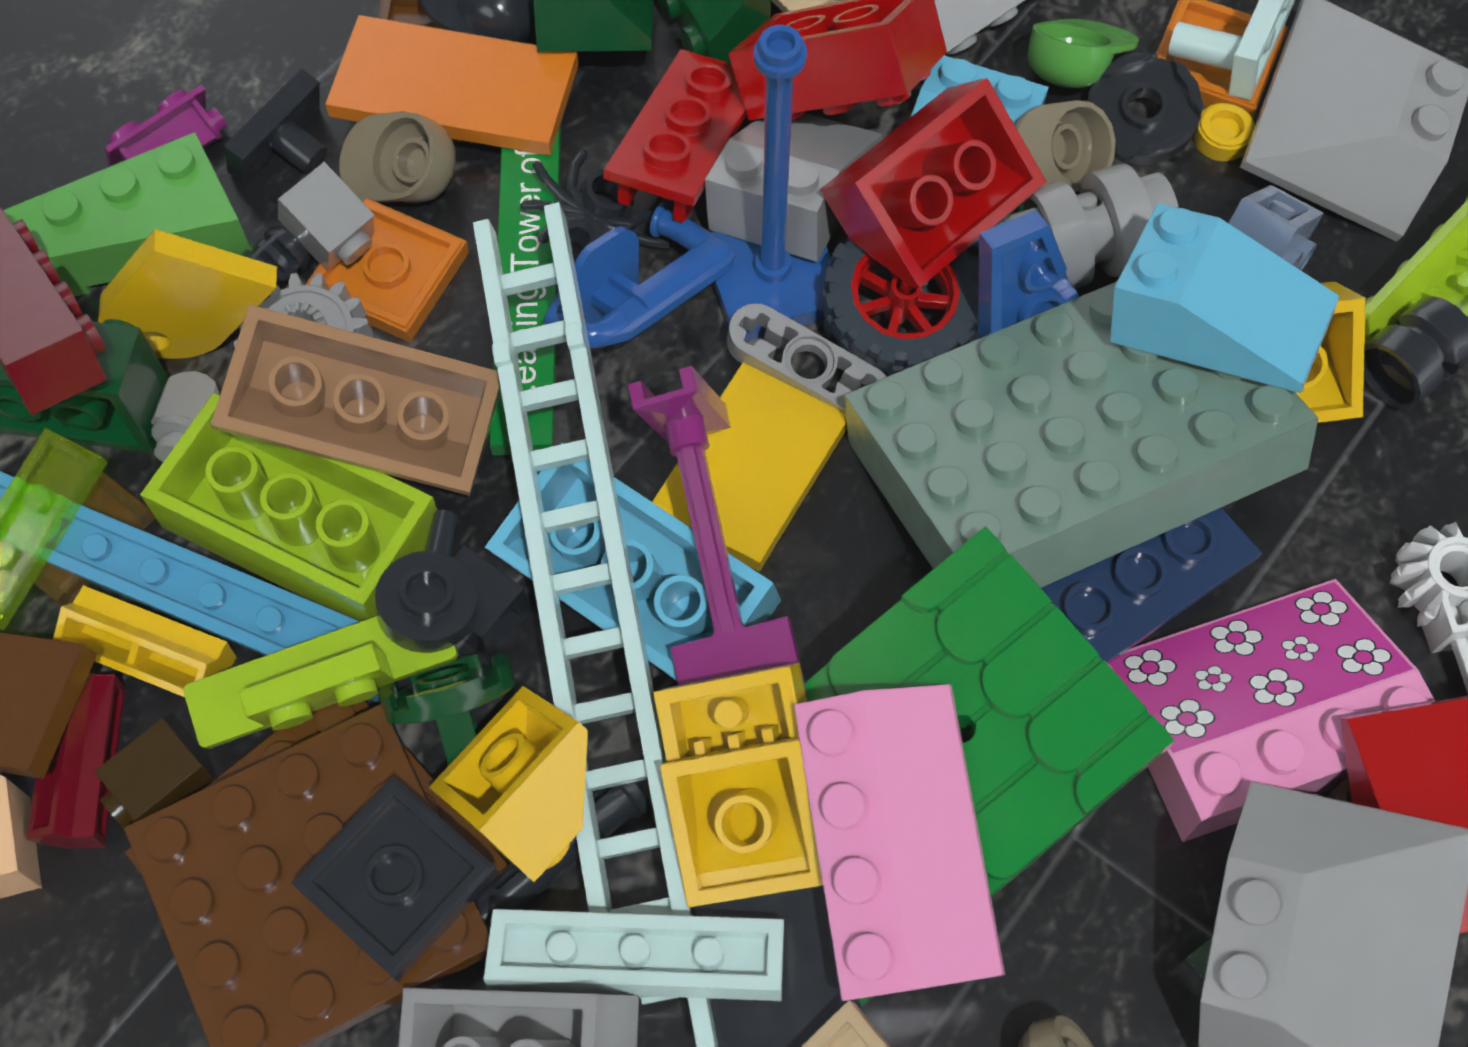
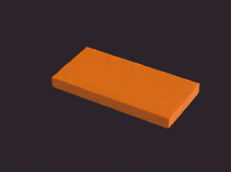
[325,15,578,156]

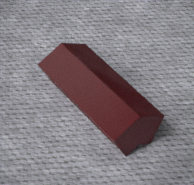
[26,673,126,848]

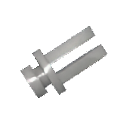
[151,371,220,462]

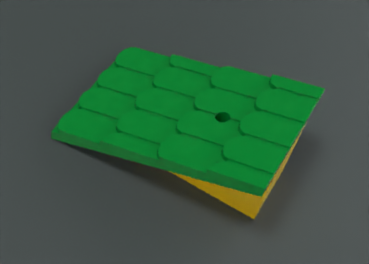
[652,526,1175,1007]

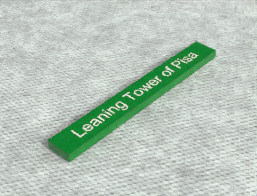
[490,121,562,456]

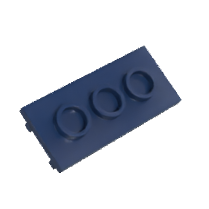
[1041,507,1262,664]

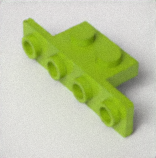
[1364,197,1468,344]
[183,616,458,749]

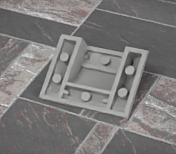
[1240,0,1468,242]
[1199,781,1468,1047]

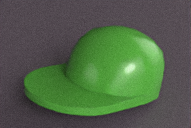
[1028,19,1139,88]

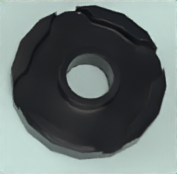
[1088,52,1203,166]

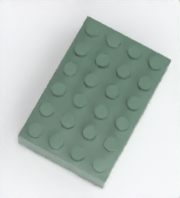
[844,282,1319,588]

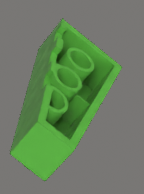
[3,132,252,296]

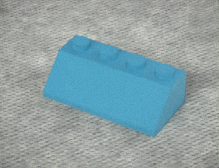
[485,443,781,682]

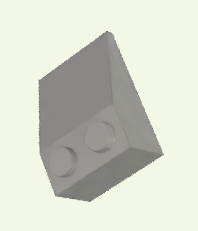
[705,113,883,262]

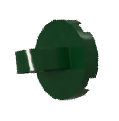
[377,652,516,765]

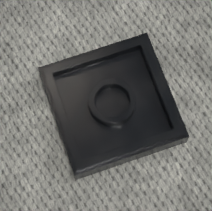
[291,776,499,983]

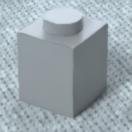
[278,162,375,272]

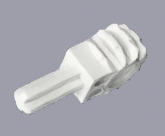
[1390,522,1468,693]

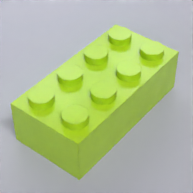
[140,392,438,622]

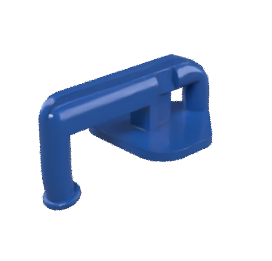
[544,203,735,349]

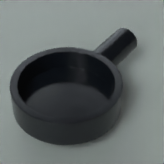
[375,510,478,653]

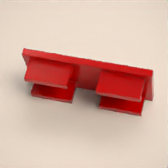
[603,49,747,223]

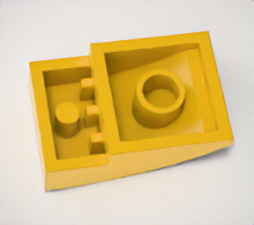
[653,662,823,908]

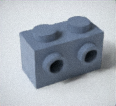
[1229,185,1324,271]

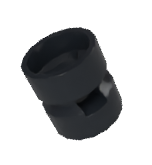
[1364,296,1468,410]

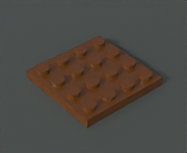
[124,704,490,1047]

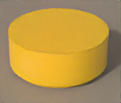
[1193,103,1255,162]

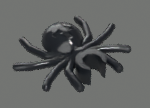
[520,149,671,249]

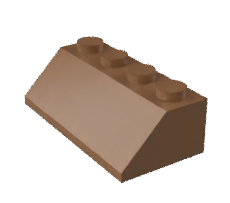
[211,304,501,496]

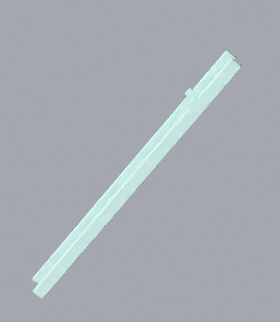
[473,202,719,1047]

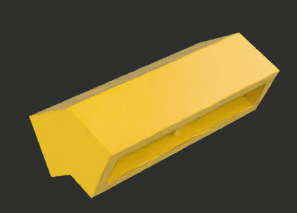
[53,586,237,697]

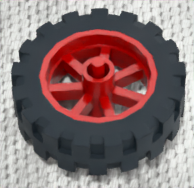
[820,237,979,377]

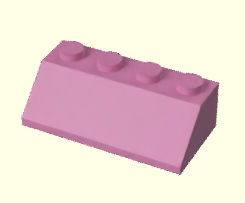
[794,685,1005,1001]

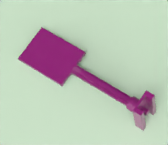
[628,366,809,702]

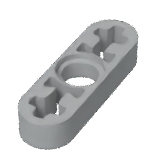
[727,304,886,413]

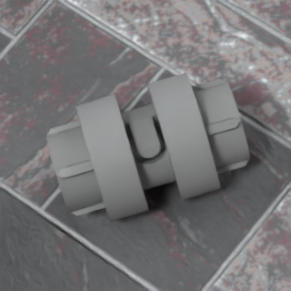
[997,163,1179,289]

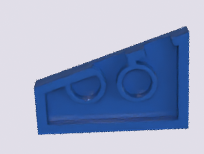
[978,210,1079,339]

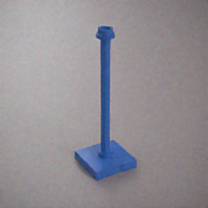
[711,25,831,342]

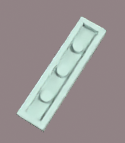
[1169,0,1295,100]
[484,909,784,1001]

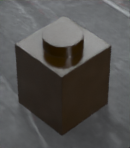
[94,718,214,828]

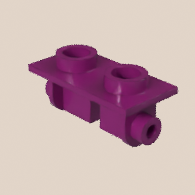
[105,85,227,166]

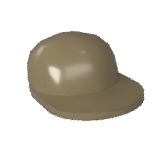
[1015,100,1116,192]
[339,111,456,204]

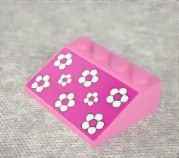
[1108,579,1435,842]

